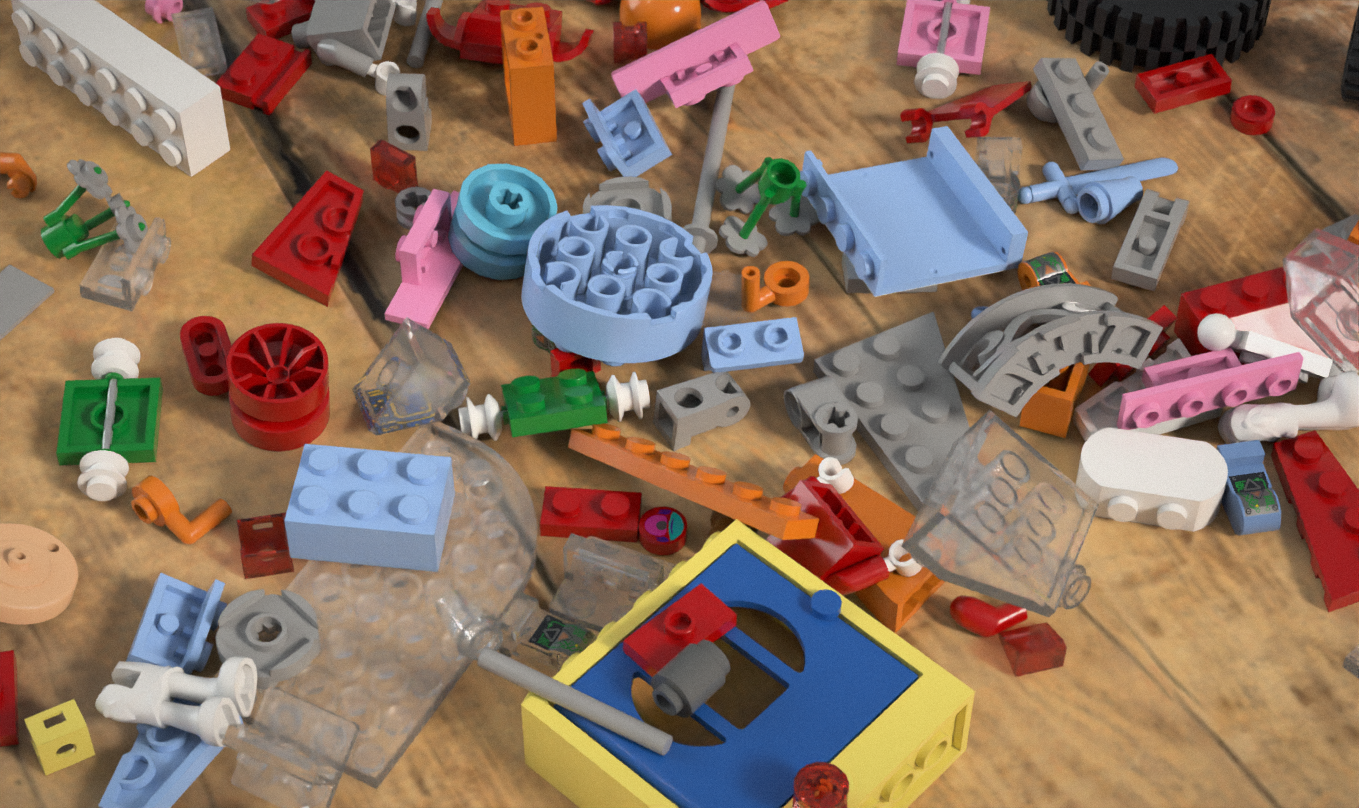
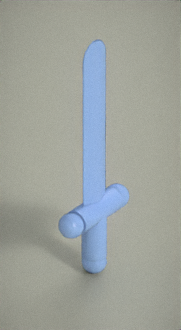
[1018,157,1178,214]

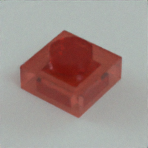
[370,139,418,194]

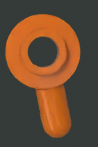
[741,261,809,313]
[131,475,232,545]

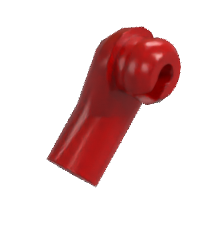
[949,595,1028,638]

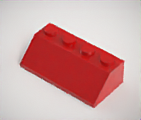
[1173,250,1359,365]

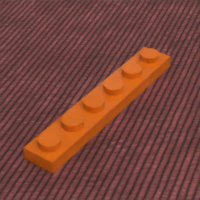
[568,423,819,540]

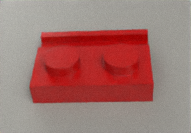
[216,33,312,115]

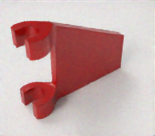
[900,81,1032,144]

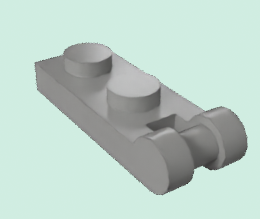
[1111,189,1190,292]

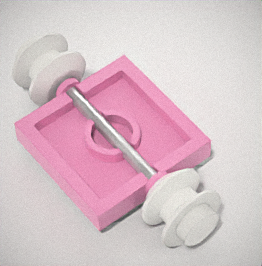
[897,0,990,99]

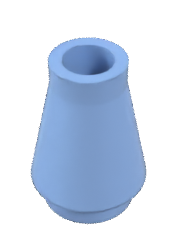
[1077,176,1143,224]

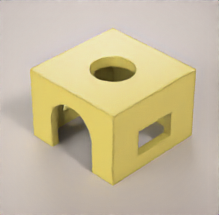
[24,699,95,776]

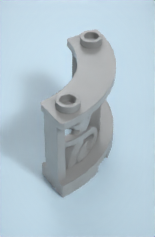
[938,283,1163,418]

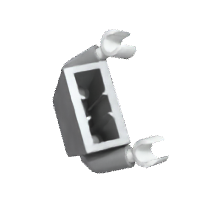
[292,0,417,96]

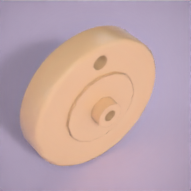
[0,523,78,625]

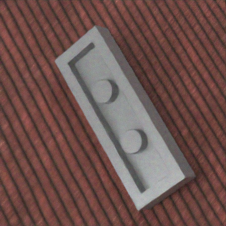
[1033,58,1124,170]

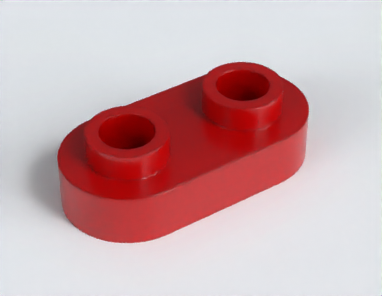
[180,316,231,396]

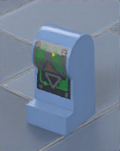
[1217,440,1281,536]

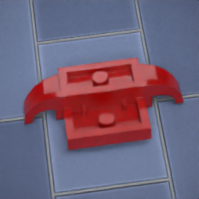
[426,0,594,64]

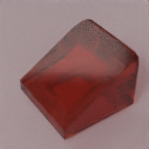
[999,622,1067,677]

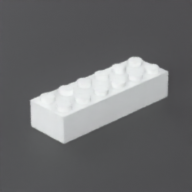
[11,0,230,177]

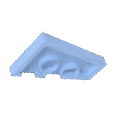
[98,698,244,808]

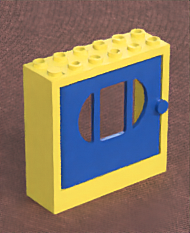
[521,519,975,808]

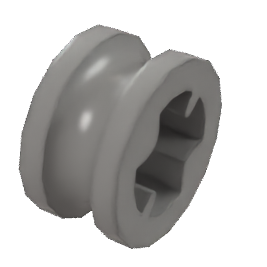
[395,187,431,230]

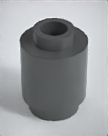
[651,640,731,718]

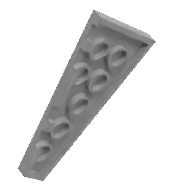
[813,312,1004,568]

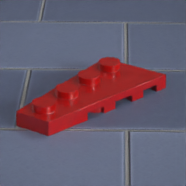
[1271,430,1359,612]

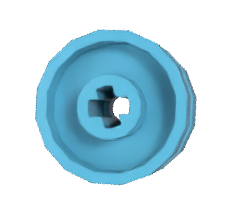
[448,163,558,280]

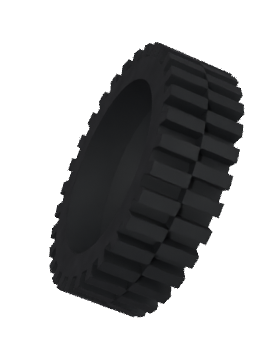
[1046,0,1271,73]

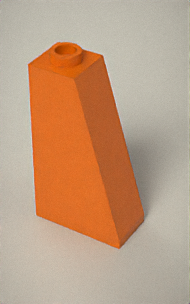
[783,454,958,634]

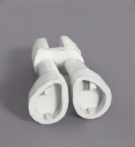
[1218,370,1359,444]
[95,656,257,747]

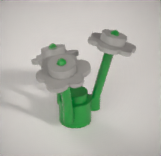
[715,157,819,257]
[40,159,149,260]

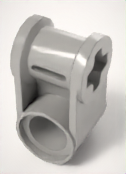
[784,375,858,465]

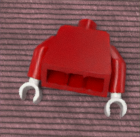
[766,457,922,596]

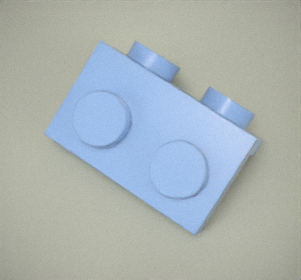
[582,89,672,177]
[701,317,804,373]
[126,573,227,675]

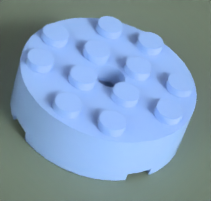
[521,205,713,366]

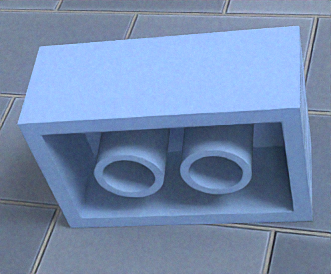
[284,444,455,572]

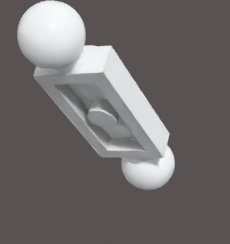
[1197,313,1358,383]

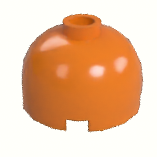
[620,0,701,50]

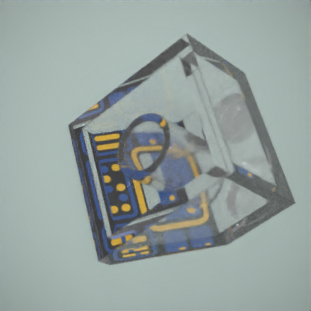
[352,317,471,436]

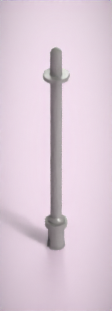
[683,85,735,254]

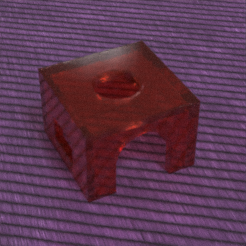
[237,512,294,579]

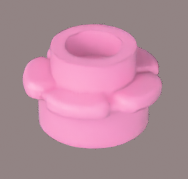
[145,0,183,24]

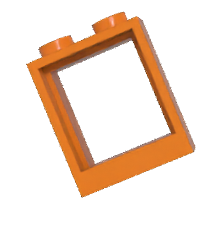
[500,7,557,146]

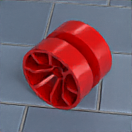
[226,323,330,452]

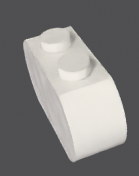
[1075,427,1228,532]

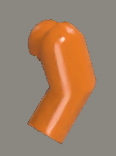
[0,152,37,199]

